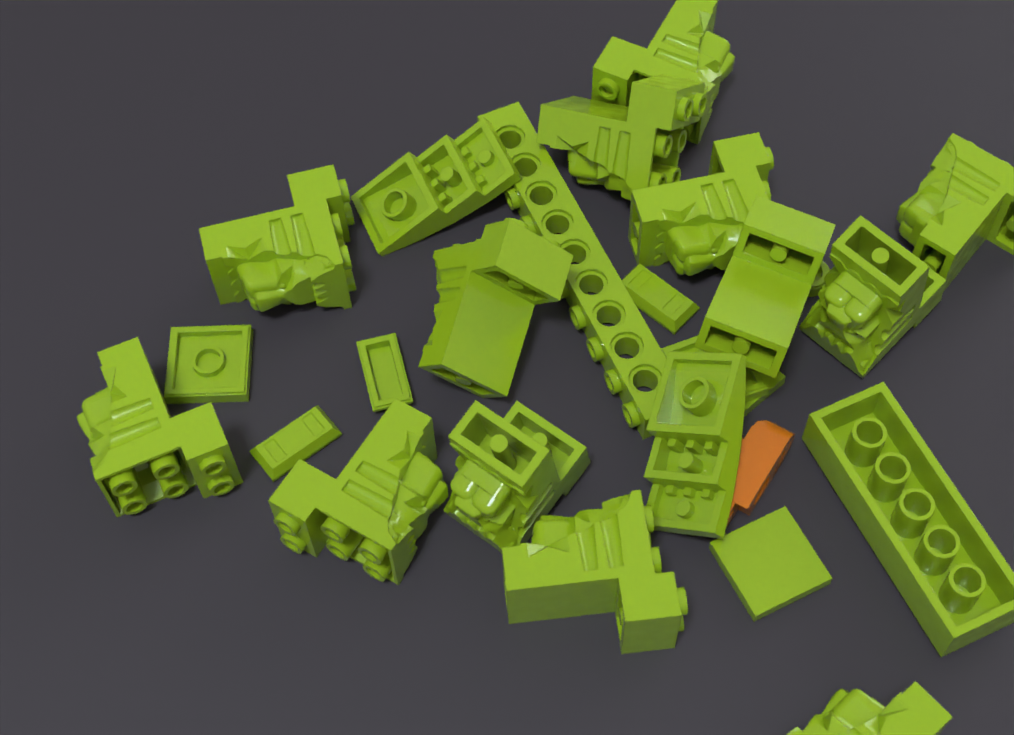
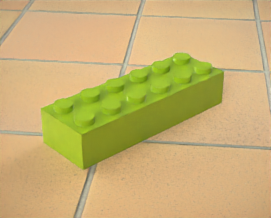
[802,382,1014,657]

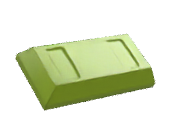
[622,263,700,335]
[356,333,413,412]
[249,405,342,482]

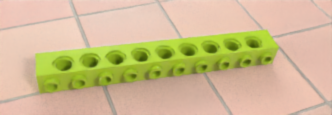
[477,101,666,440]

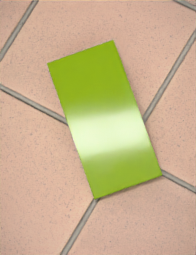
[351,117,522,257]
[644,351,746,539]

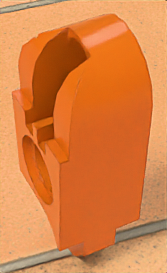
[726,420,795,528]

